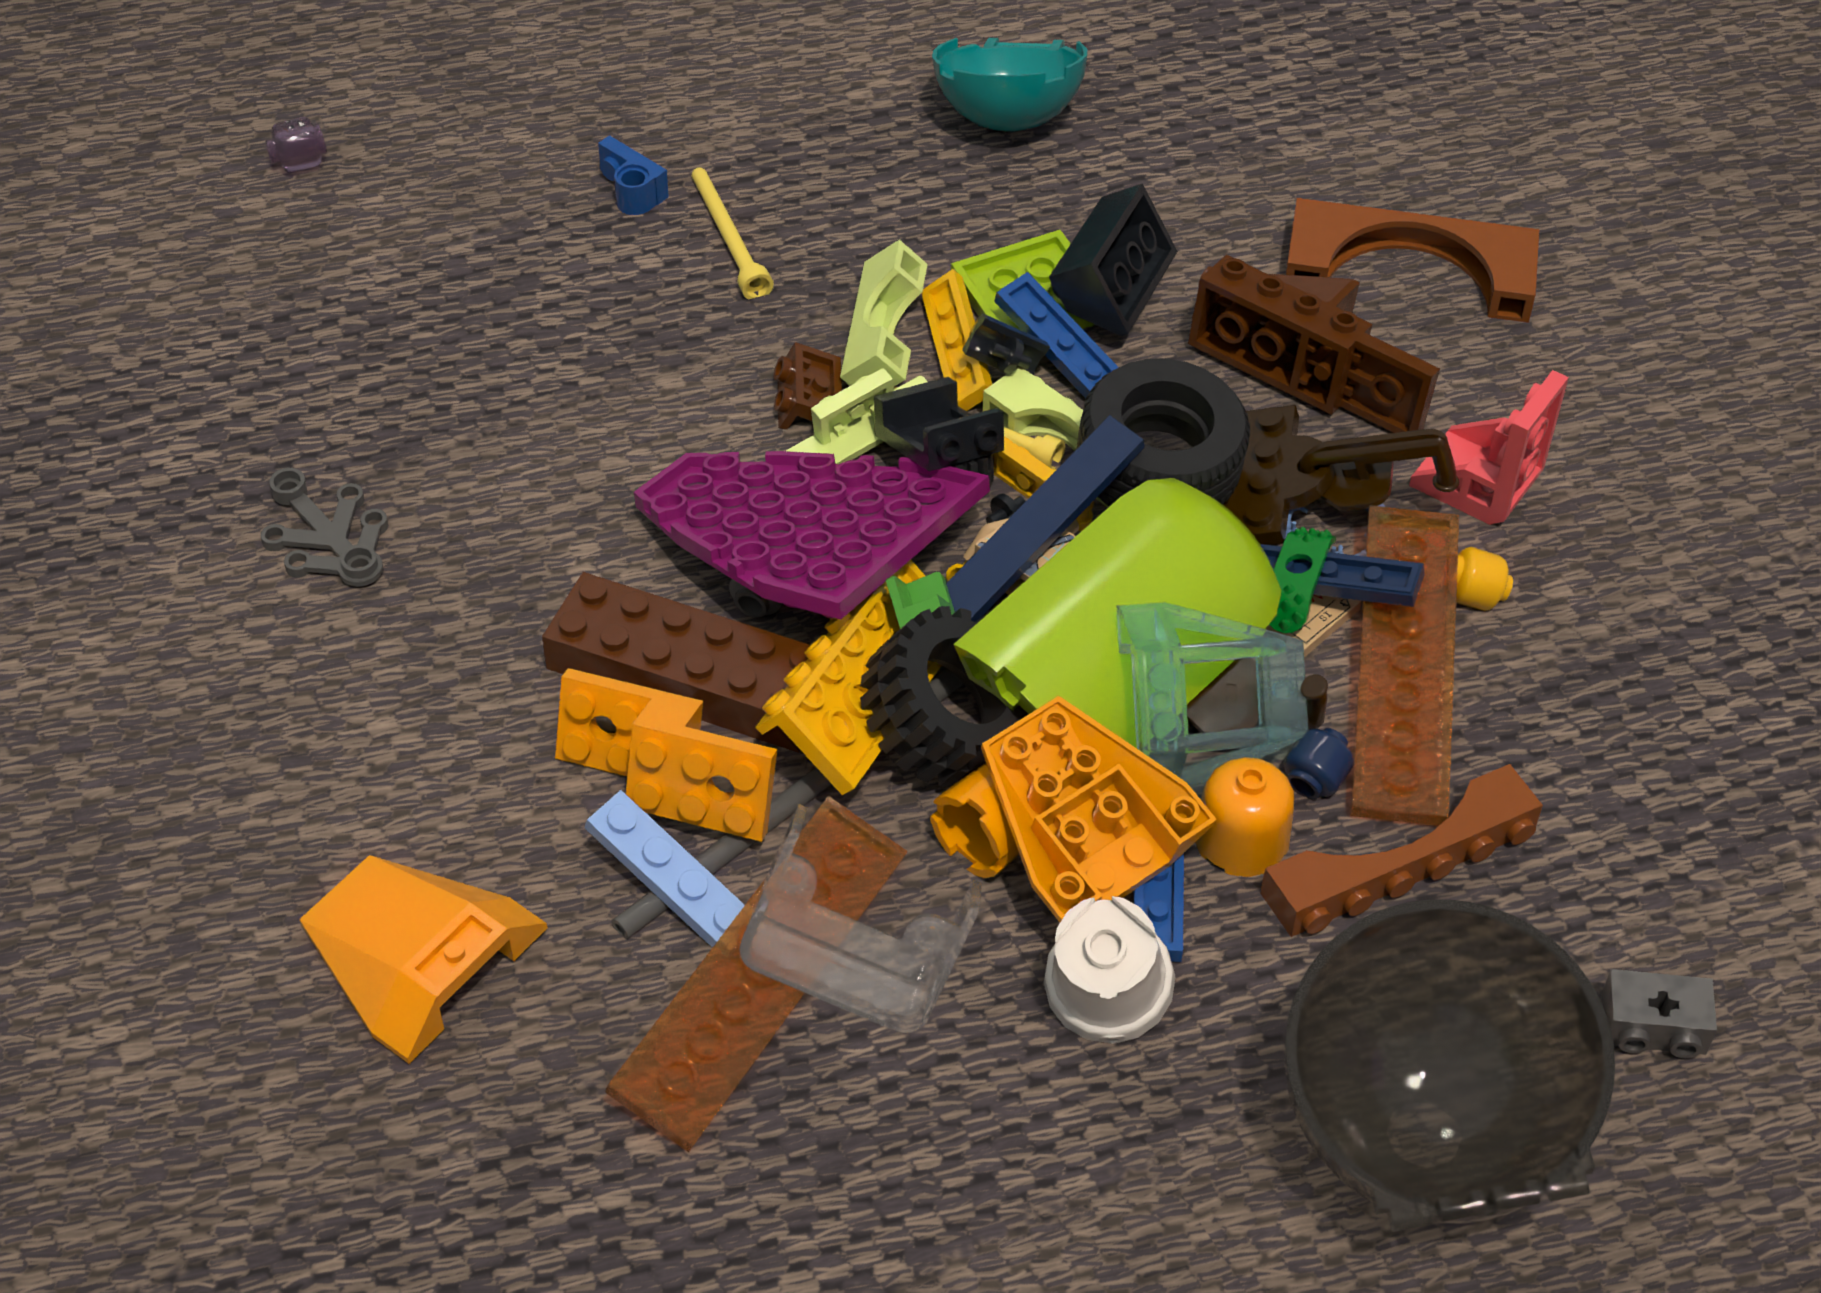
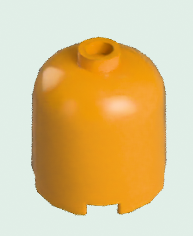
[1195,757,1294,877]
[930,763,1020,878]

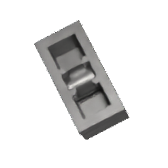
[1601,969,1717,1058]

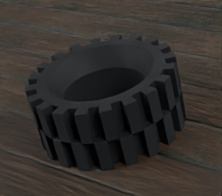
[860,606,1029,787]

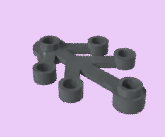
[261,468,388,587]

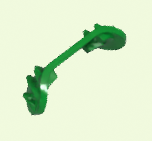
[1269,527,1337,633]

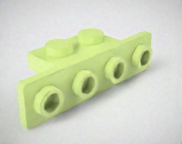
[786,368,928,464]

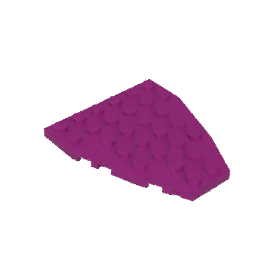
[634,451,990,619]

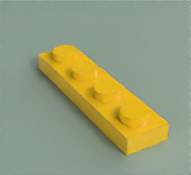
[921,269,992,411]

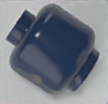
[1283,728,1354,800]

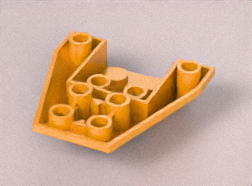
[981,696,1217,922]
[299,855,547,1064]

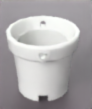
[1044,896,1175,1044]

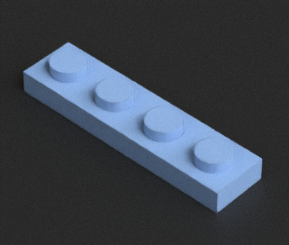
[584,790,762,959]

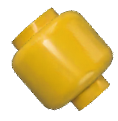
[1442,547,1513,611]

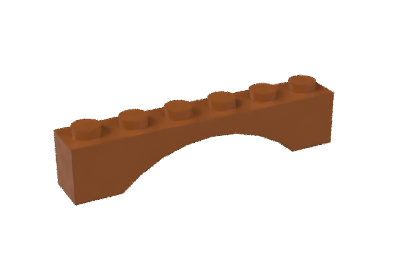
[1260,764,1543,937]

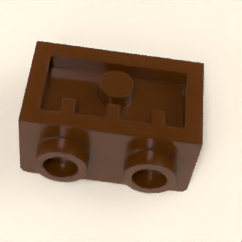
[773,342,842,429]

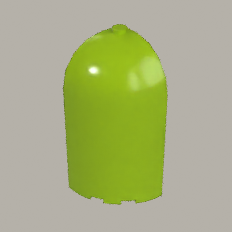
[954,478,1282,750]

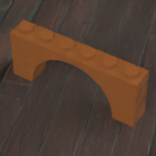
[1286,198,1540,323]

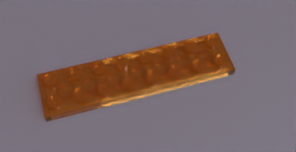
[1350,506,1459,826]
[605,796,908,1152]

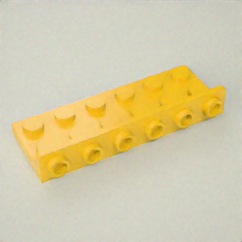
[755,560,942,795]

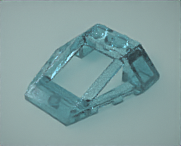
[1116,602,1308,788]

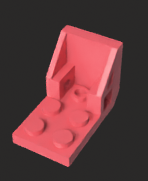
[1409,370,1569,525]

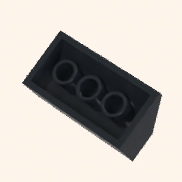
[1049,183,1178,336]

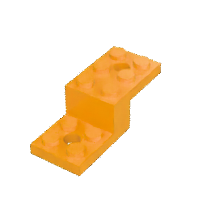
[555,668,778,842]

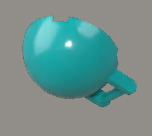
[932,38,1088,132]

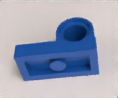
[598,135,669,215]

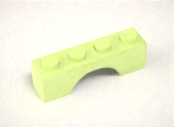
[840,240,928,386]
[983,366,1110,507]

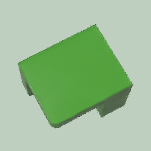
[886,572,955,629]

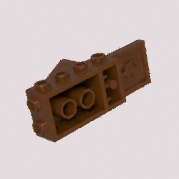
[1188,254,1440,433]

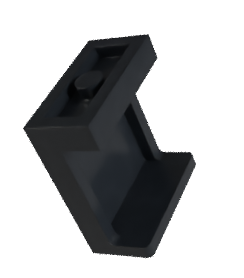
[874,377,1004,471]

